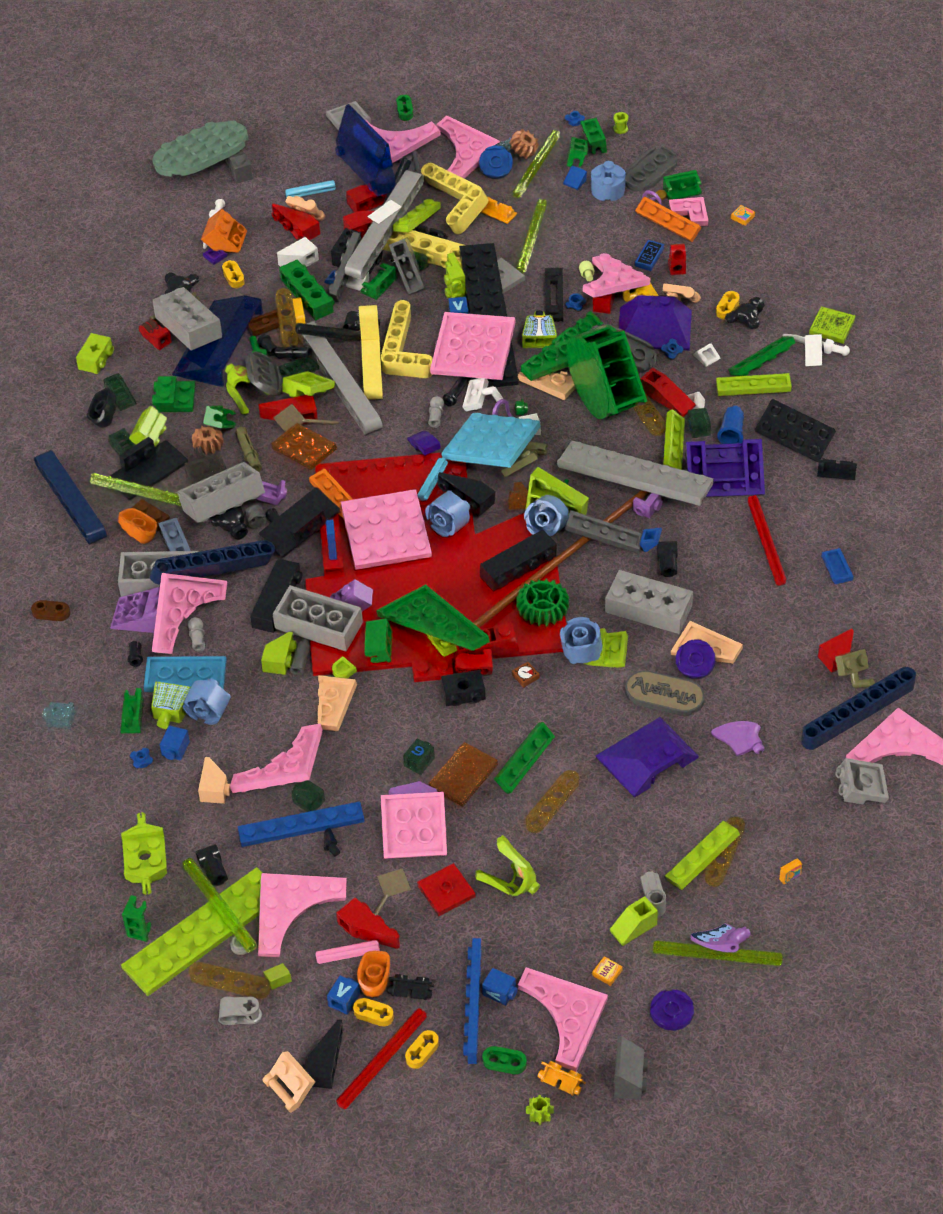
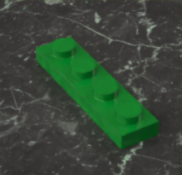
[728,336,796,376]
[494,722,555,794]

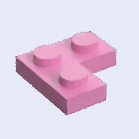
[669,197,708,226]

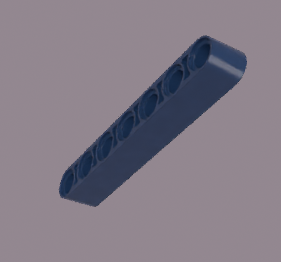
[34,450,107,545]
[150,540,275,585]
[801,667,916,750]

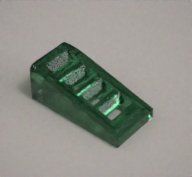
[279,357,320,378]
[103,373,137,411]
[108,428,136,455]

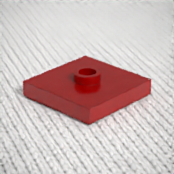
[417,863,476,916]

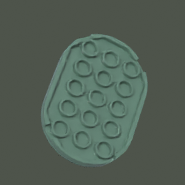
[153,120,249,177]

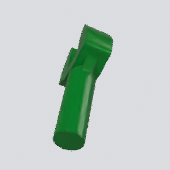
[249,336,267,356]

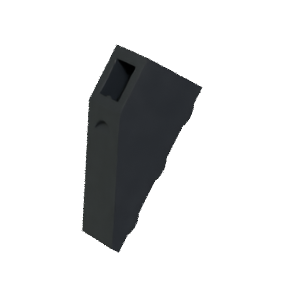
[437,472,496,516]

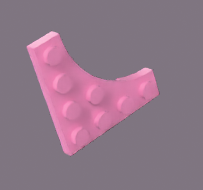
[436,115,500,179]
[352,120,441,168]
[583,253,650,298]
[152,573,227,654]
[846,708,943,765]
[230,724,323,793]
[258,873,346,957]
[518,967,608,1072]

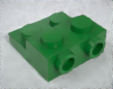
[152,376,196,412]

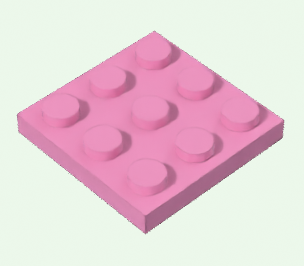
[381,792,447,859]

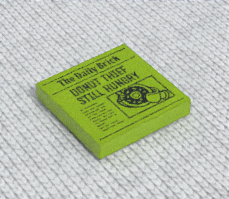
[809,306,855,344]

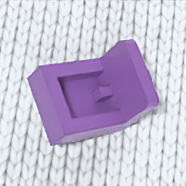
[257,480,287,505]
[633,493,663,519]

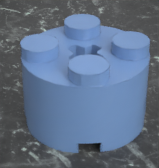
[591,161,626,201]
[425,491,470,537]
[524,495,569,536]
[560,617,603,664]
[183,679,231,725]

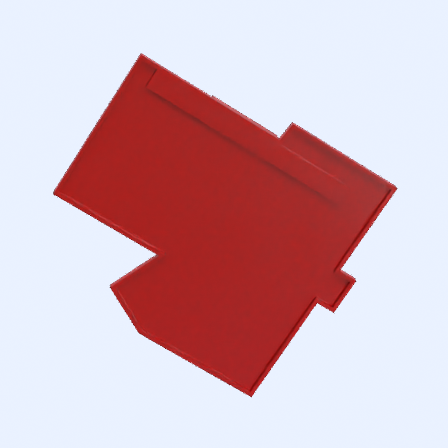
[305,452,567,682]

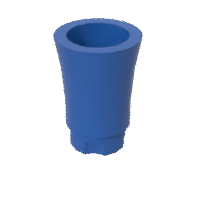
[717,406,744,444]

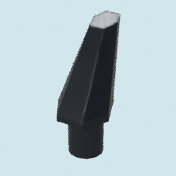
[324,828,340,857]

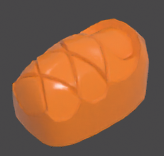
[118,508,157,544]
[357,951,390,998]

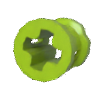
[613,112,628,134]

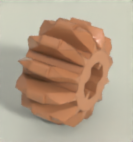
[509,129,539,159]
[192,425,224,456]

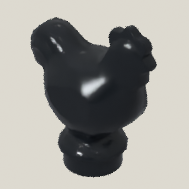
[165,272,199,294]
[725,297,765,330]
[210,505,248,540]

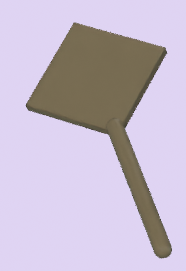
[273,404,338,435]
[374,868,411,915]

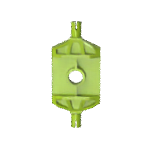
[121,812,167,895]

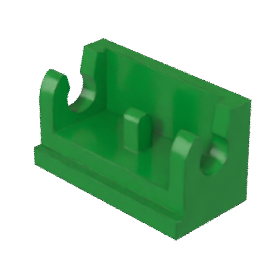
[580,118,607,155]
[567,137,588,167]
[663,170,702,200]
[360,263,397,300]
[203,405,236,428]
[364,619,392,663]
[120,688,144,734]
[122,895,151,942]

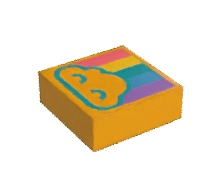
[731,205,755,226]
[779,858,802,884]

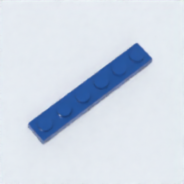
[238,801,365,847]
[463,938,482,1064]

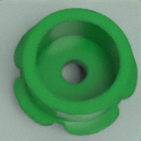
[515,399,528,416]

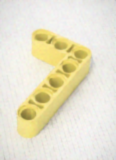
[421,163,488,234]
[381,300,433,378]
[359,305,383,400]

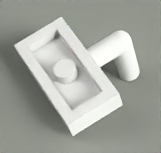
[462,378,503,412]

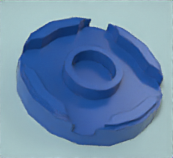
[479,145,513,179]

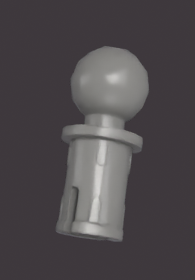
[428,396,444,428]
[188,617,205,652]

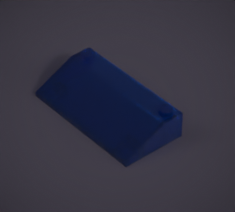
[335,104,396,196]
[172,295,263,387]

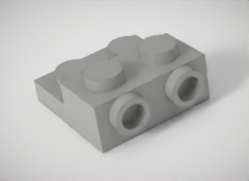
[836,758,889,805]

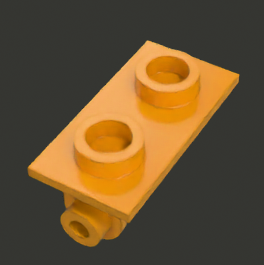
[481,197,517,224]
[538,1061,586,1096]

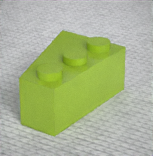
[526,467,589,515]

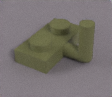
[501,449,538,477]
[835,649,875,688]

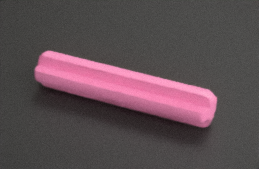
[316,940,380,964]

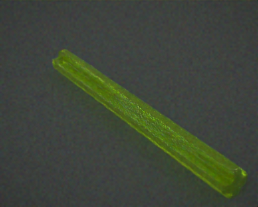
[512,130,560,199]
[516,198,547,274]
[90,473,181,506]
[183,858,257,953]
[653,941,783,966]

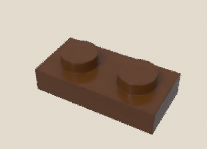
[245,309,286,336]
[132,499,170,532]

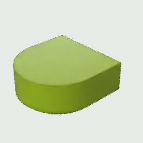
[332,656,357,679]

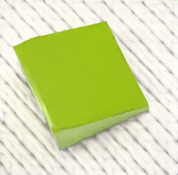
[263,963,292,990]

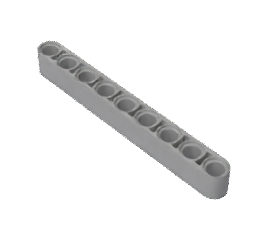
[345,170,424,279]
[297,321,383,435]

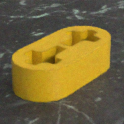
[222,260,245,288]
[716,291,740,319]
[292,297,306,324]
[353,998,394,1026]
[405,1030,439,1069]

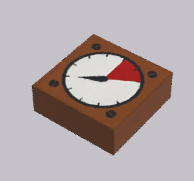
[512,662,540,688]

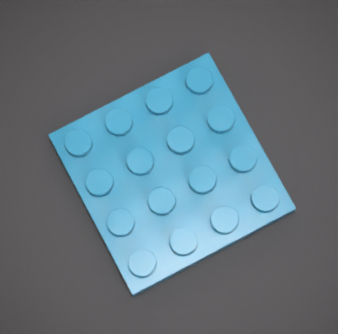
[442,413,541,468]

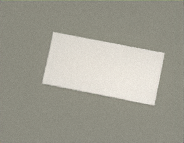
[367,200,401,224]
[805,334,822,366]

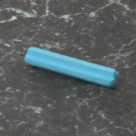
[285,180,336,197]
[417,457,448,501]

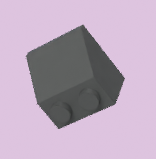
[614,1036,648,1100]

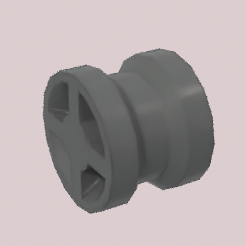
[245,505,267,529]

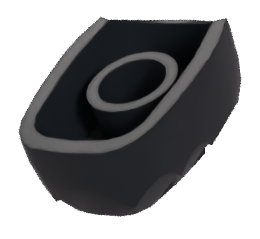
[87,388,116,428]

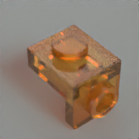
[507,482,528,510]

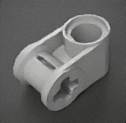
[218,997,262,1025]

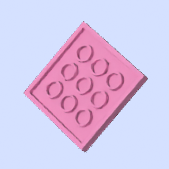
[430,312,516,380]
[341,489,432,570]

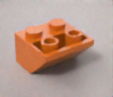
[201,208,247,253]

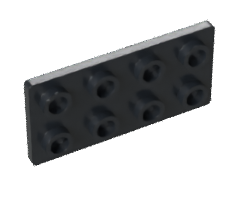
[755,399,836,462]
[107,437,188,500]
[259,487,340,557]

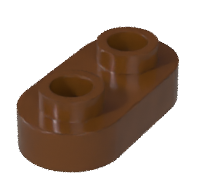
[31,600,70,621]

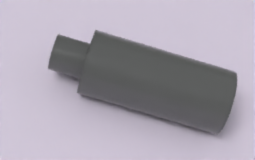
[290,638,311,675]

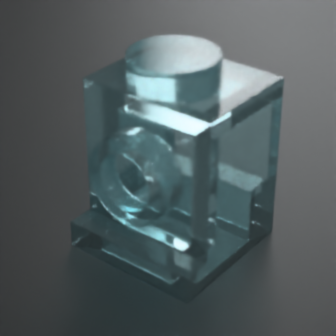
[43,702,76,730]

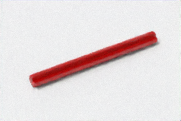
[748,495,786,586]
[336,1008,427,1109]

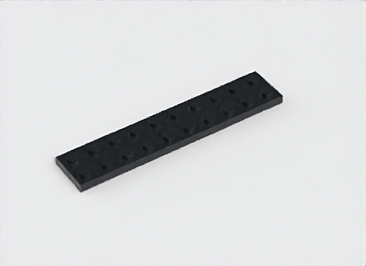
[459,243,519,388]

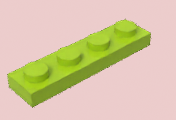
[393,199,441,233]
[716,373,792,396]
[663,409,685,470]
[665,821,740,890]

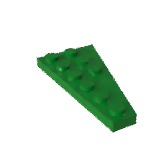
[521,311,604,381]
[376,585,490,651]

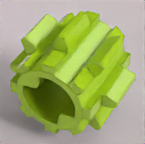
[526,1095,554,1125]

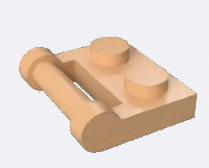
[285,196,325,221]
[662,284,701,303]
[263,1051,315,1113]

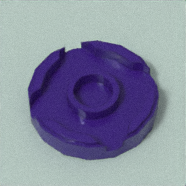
[676,639,716,679]
[650,989,694,1031]

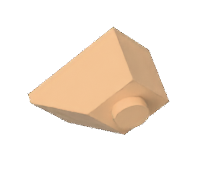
[198,757,231,804]

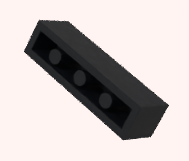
[480,529,557,591]
[250,558,303,633]

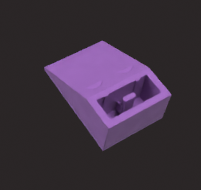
[110,587,160,633]

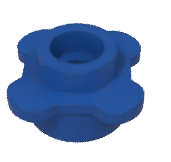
[565,111,585,126]
[566,293,586,311]
[661,339,683,359]
[130,748,153,768]

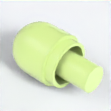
[579,261,594,281]

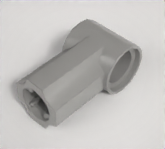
[640,871,666,917]

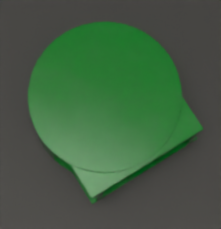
[567,324,648,419]

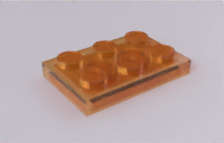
[271,423,337,470]
[429,742,498,807]

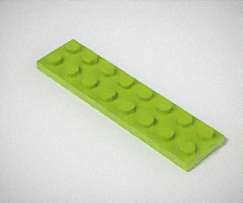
[121,867,262,996]

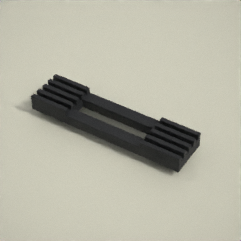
[545,268,564,322]

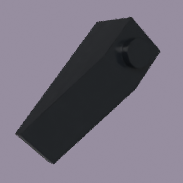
[302,1020,344,1089]

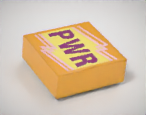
[592,956,622,986]

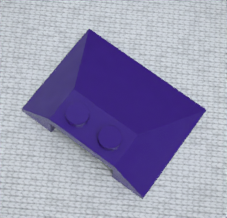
[619,295,692,351]
[686,439,765,497]
[596,717,699,798]

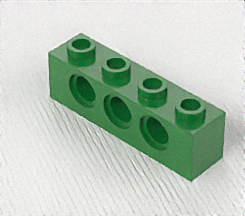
[279,259,335,321]

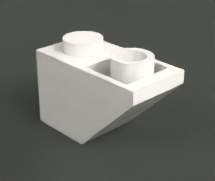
[277,237,319,267]

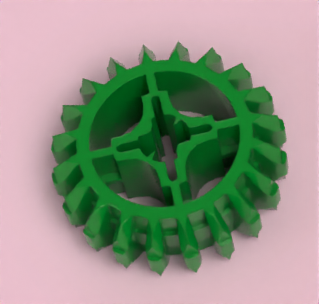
[516,578,569,626]

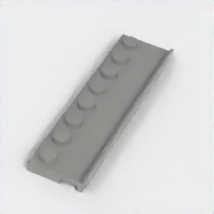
[557,441,713,506]

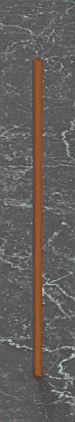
[473,490,650,628]

